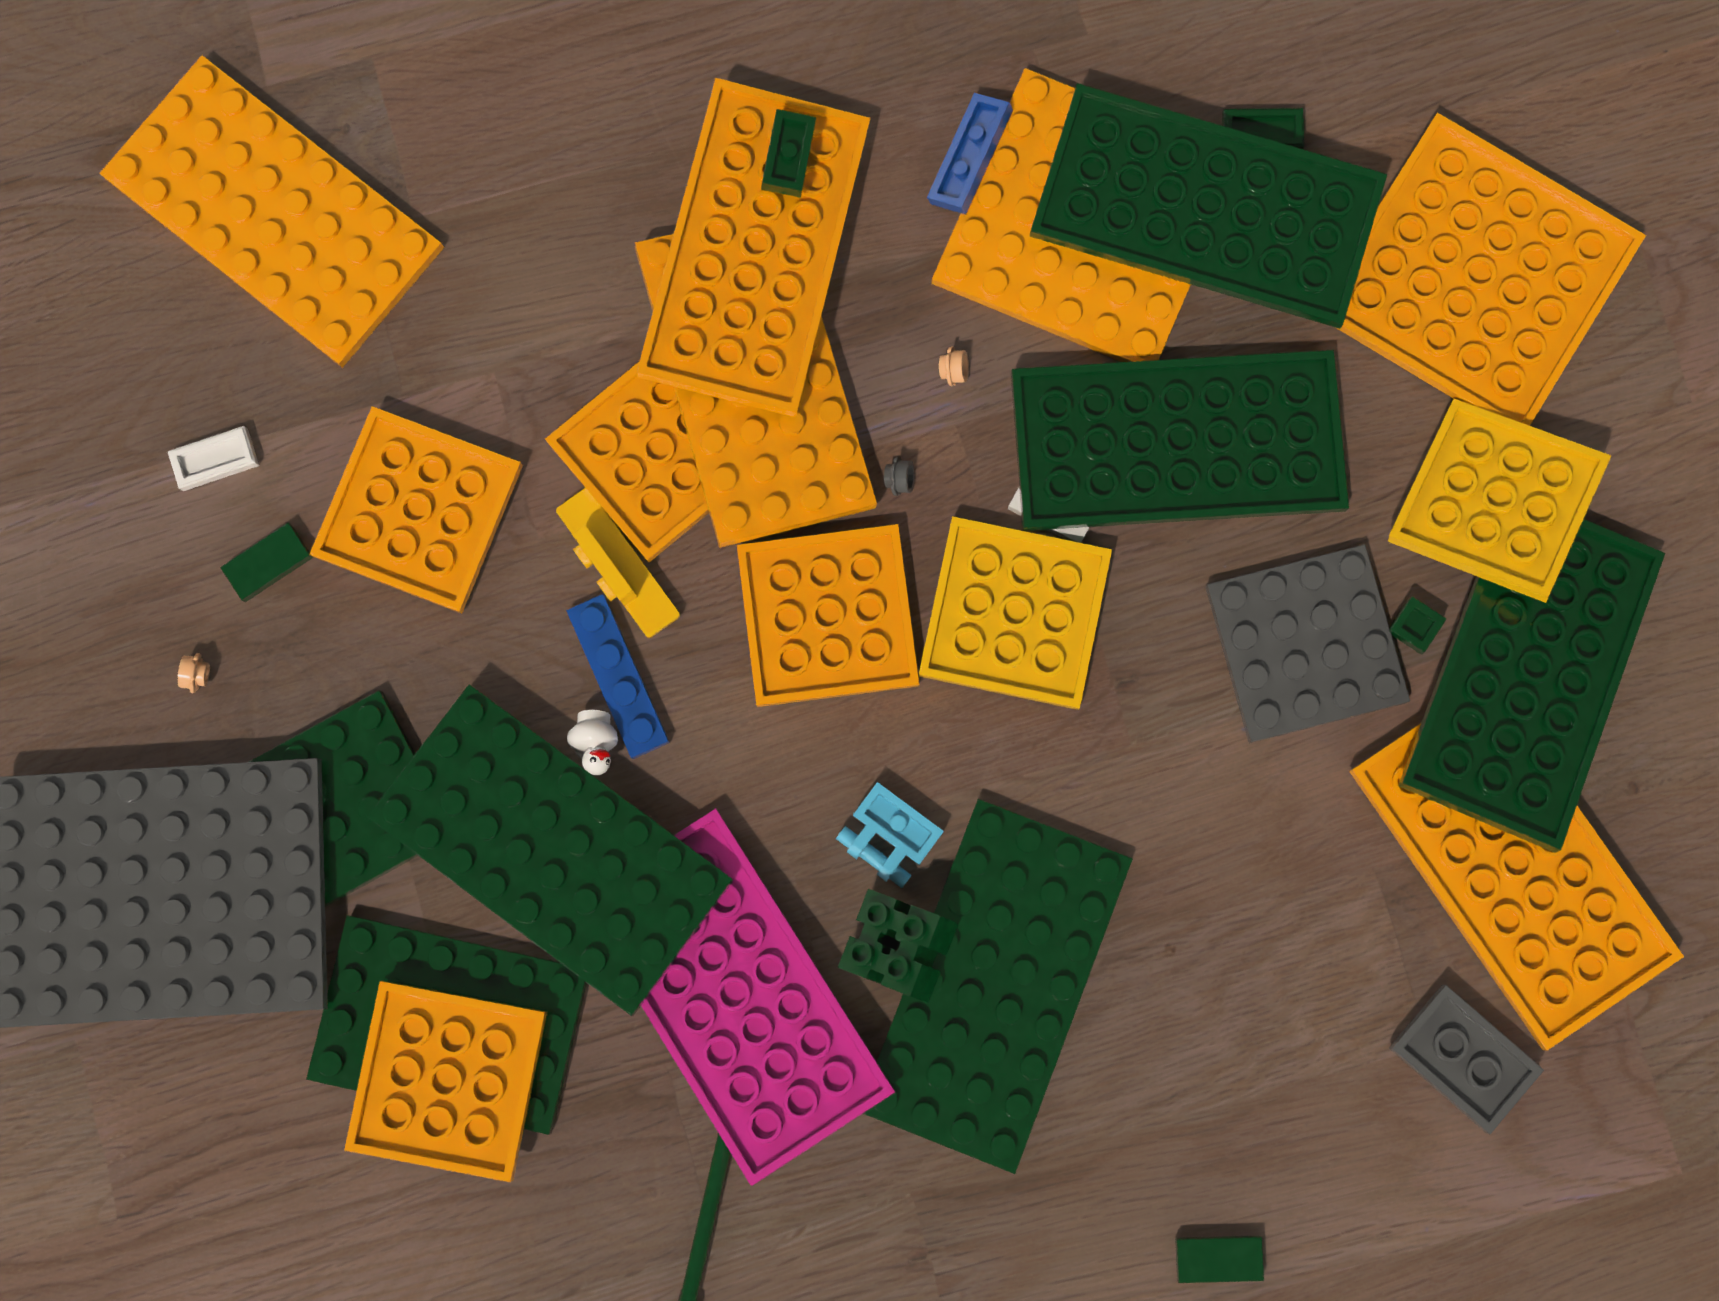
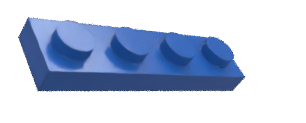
[566,594,670,759]

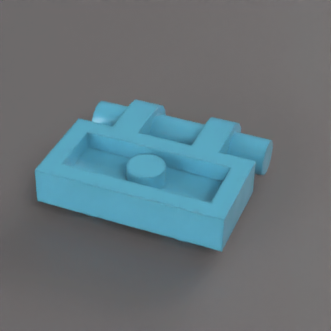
[836,782,944,888]

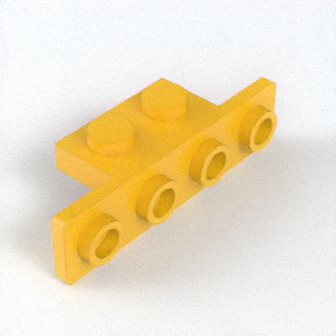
[556,488,680,638]

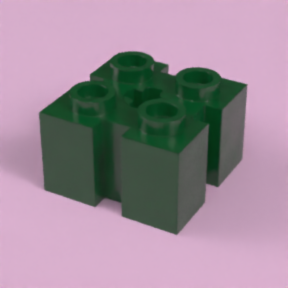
[838,889,958,1003]

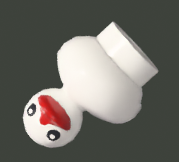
[567,710,618,775]

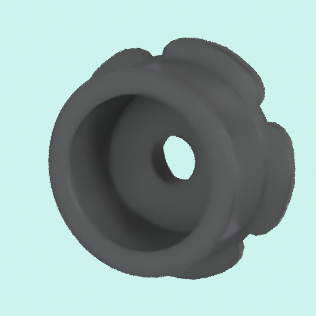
[884,456,915,496]

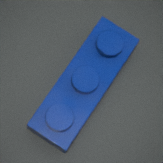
[927,93,1013,215]

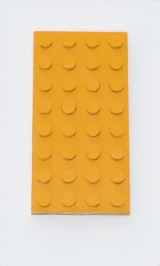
[99,55,444,368]
[637,78,870,417]
[635,234,877,548]
[1349,722,1684,1051]

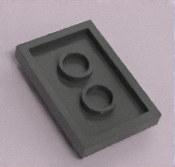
[1389,985,1544,1134]

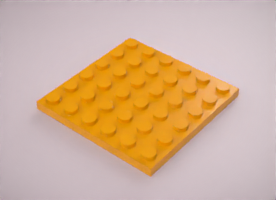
[932,68,1191,362]
[1336,112,1646,426]

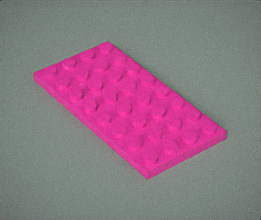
[641,809,895,1186]

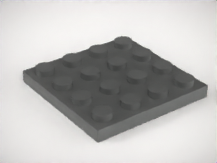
[1205,544,1410,743]

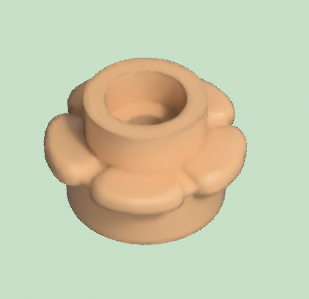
[939,346,969,386]
[178,653,210,693]

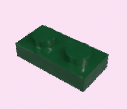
[761,109,816,198]

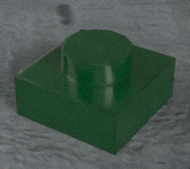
[1388,596,1447,654]

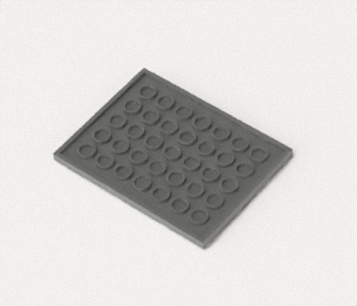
[0,758,328,1028]

